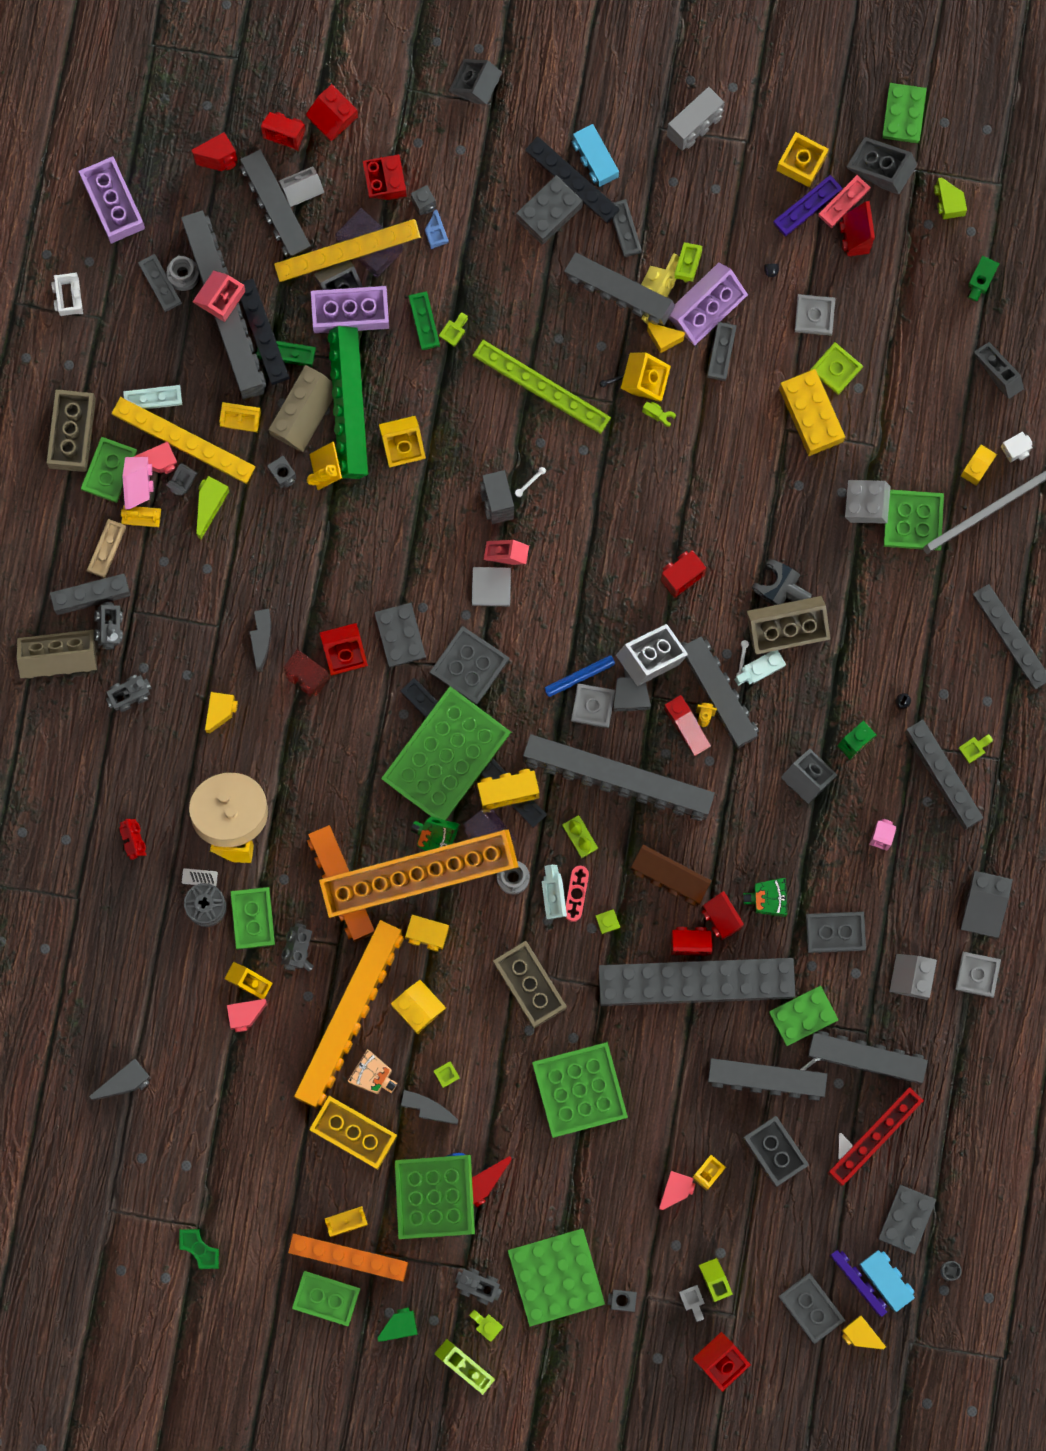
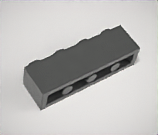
[50,574,131,615]

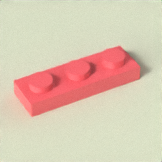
[818,175,871,228]

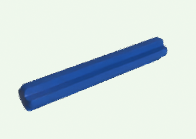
[545,656,615,697]

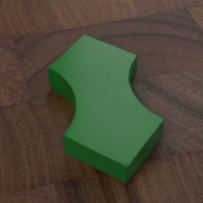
[179,1229,219,1269]

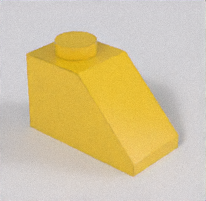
[961,445,997,486]
[205,692,238,733]
[210,840,254,863]
[224,962,273,999]
[841,1316,886,1349]

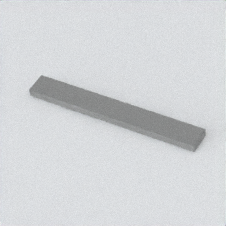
[923,471,1046,554]

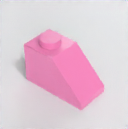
[869,819,896,851]

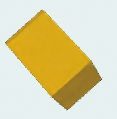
[647,323,685,353]
[692,1155,726,1191]

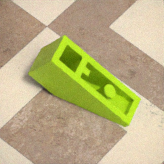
[197,476,230,540]
[435,1339,495,1395]

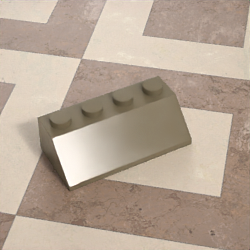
[269,365,333,453]
[17,630,97,678]

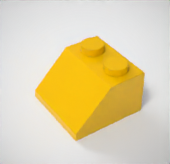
[621,352,671,401]
[379,416,426,467]
[391,980,446,1034]

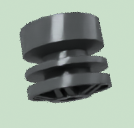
[184,883,227,927]

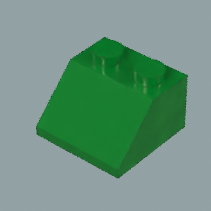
[378,1308,418,1342]

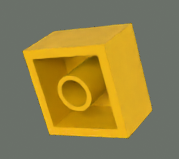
[777,132,829,188]

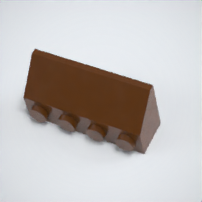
[631,845,712,906]

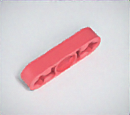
[566,866,589,922]

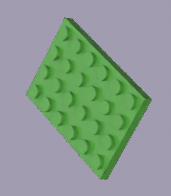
[381,686,512,820]

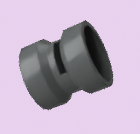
[940,1261,962,1281]

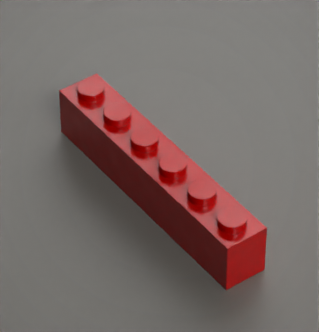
[827,1087,924,1186]

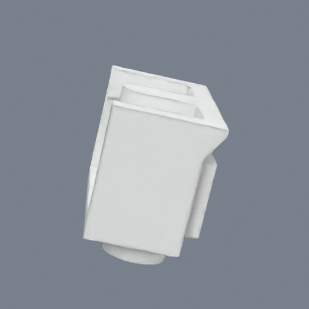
[52,273,83,316]

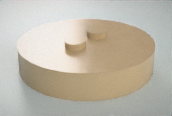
[189,773,268,847]

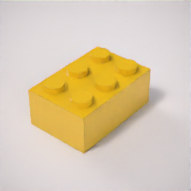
[477,769,539,811]

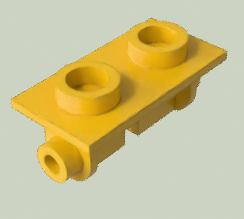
[121,505,161,527]
[696,703,717,727]

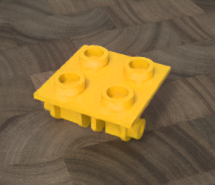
[307,442,342,490]

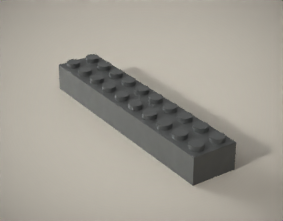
[181,210,267,400]
[523,734,715,821]
[598,958,795,1006]

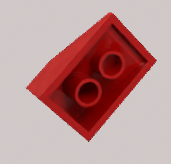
[839,201,875,257]

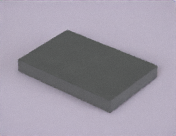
[806,912,866,953]
[778,1273,846,1344]

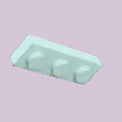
[123,385,182,409]

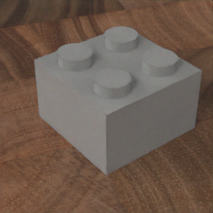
[845,480,891,523]

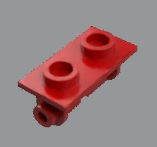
[119,819,147,860]

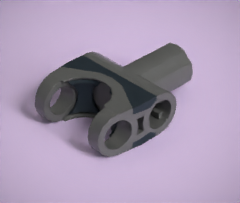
[751,559,812,605]

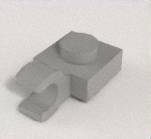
[679,1285,705,1322]

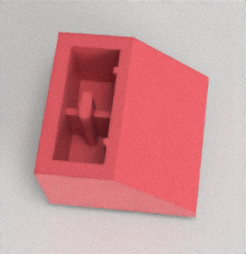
[193,271,246,322]

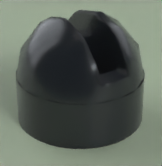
[764,264,779,277]
[895,693,911,709]

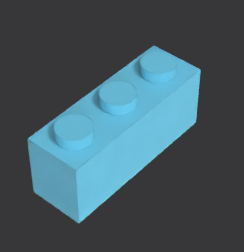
[571,124,619,187]
[859,1250,915,1312]

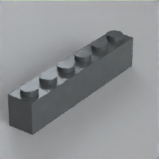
[239,149,312,258]
[564,252,675,325]
[683,636,759,749]
[904,720,983,831]
[807,1031,928,1084]
[707,1058,827,1101]

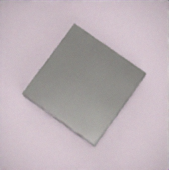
[794,294,835,336]
[472,567,511,606]
[571,684,615,728]
[955,952,1001,998]

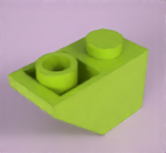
[934,178,967,219]
[699,1258,733,1302]

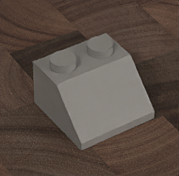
[889,954,937,1000]

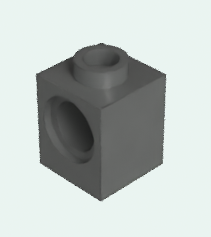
[267,456,297,488]
[607,1290,637,1312]

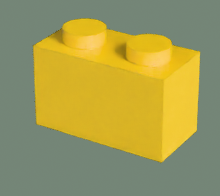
[405,915,449,951]

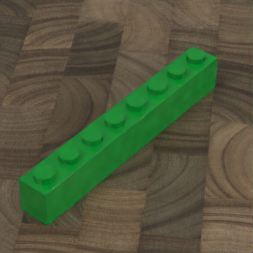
[328,326,368,479]

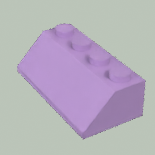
[669,263,748,345]
[311,286,389,334]

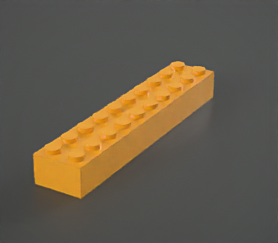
[319,829,519,918]
[294,920,404,1109]

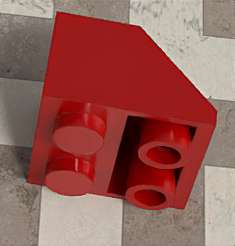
[363,154,407,200]

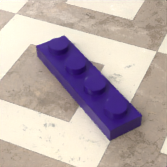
[773,175,843,237]
[830,1250,887,1317]

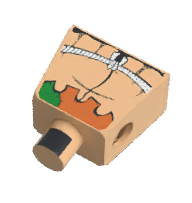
[348,1049,398,1094]

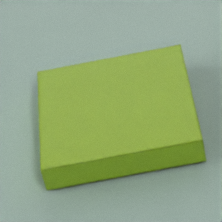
[810,342,863,395]

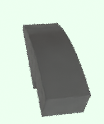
[250,609,272,672]
[401,1090,458,1125]

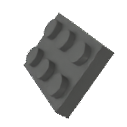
[374,603,426,668]
[878,1185,936,1254]

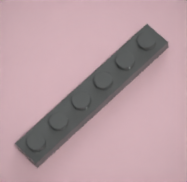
[972,584,1046,690]

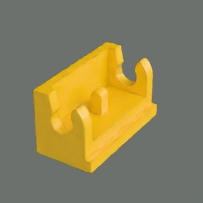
[220,402,261,433]
[325,1206,368,1237]

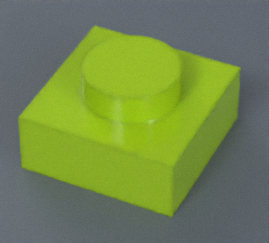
[595,909,620,934]
[433,1062,460,1088]

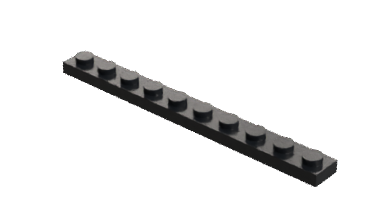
[400,678,547,828]

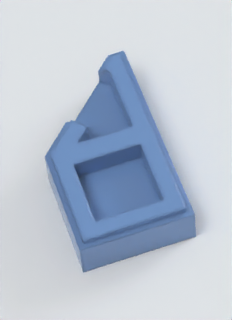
[425,210,449,249]

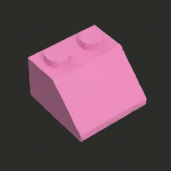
[123,457,154,509]

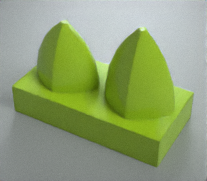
[674,242,703,283]
[562,815,598,859]

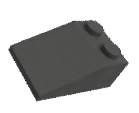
[846,137,917,195]
[960,871,1013,938]

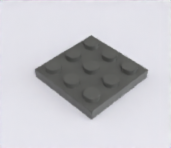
[430,626,510,705]

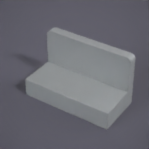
[279,166,324,207]

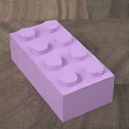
[79,156,145,244]

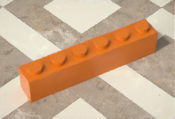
[307,825,375,942]
[288,1234,408,1282]

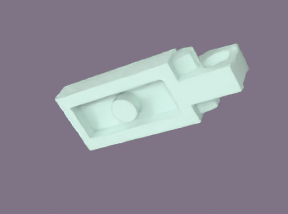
[734,650,786,686]
[542,865,567,919]

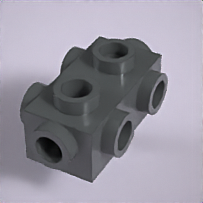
[94,602,123,650]
[105,675,152,712]
[281,923,314,971]
[454,1267,502,1305]

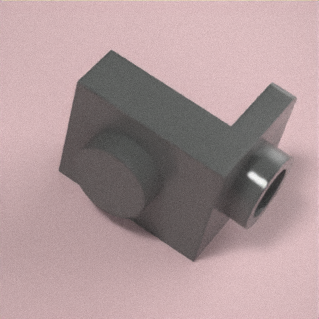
[166,463,198,495]

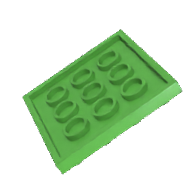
[532,1042,628,1138]
[395,1155,475,1239]
[508,1228,605,1326]

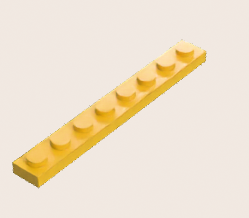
[274,219,421,282]
[112,397,256,484]

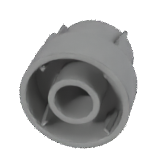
[166,255,200,291]
[497,861,530,895]

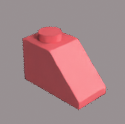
[134,442,178,474]
[484,540,529,565]
[227,999,267,1032]
[659,1171,696,1210]

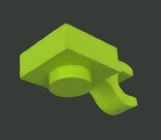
[439,312,468,347]
[642,401,676,427]
[958,734,993,764]
[469,1310,503,1342]

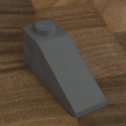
[974,342,1024,399]
[89,1059,151,1101]

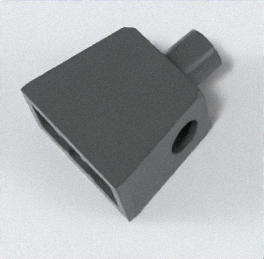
[614,668,651,712]

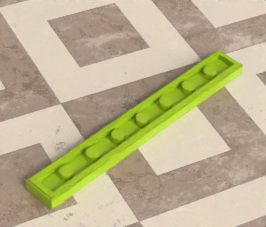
[473,340,611,434]

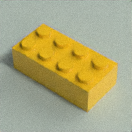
[779,369,845,456]
[309,1096,397,1170]

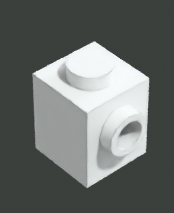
[1001,432,1032,463]

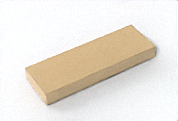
[87,519,126,578]

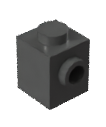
[410,185,436,216]

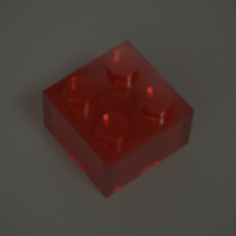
[283,649,330,696]

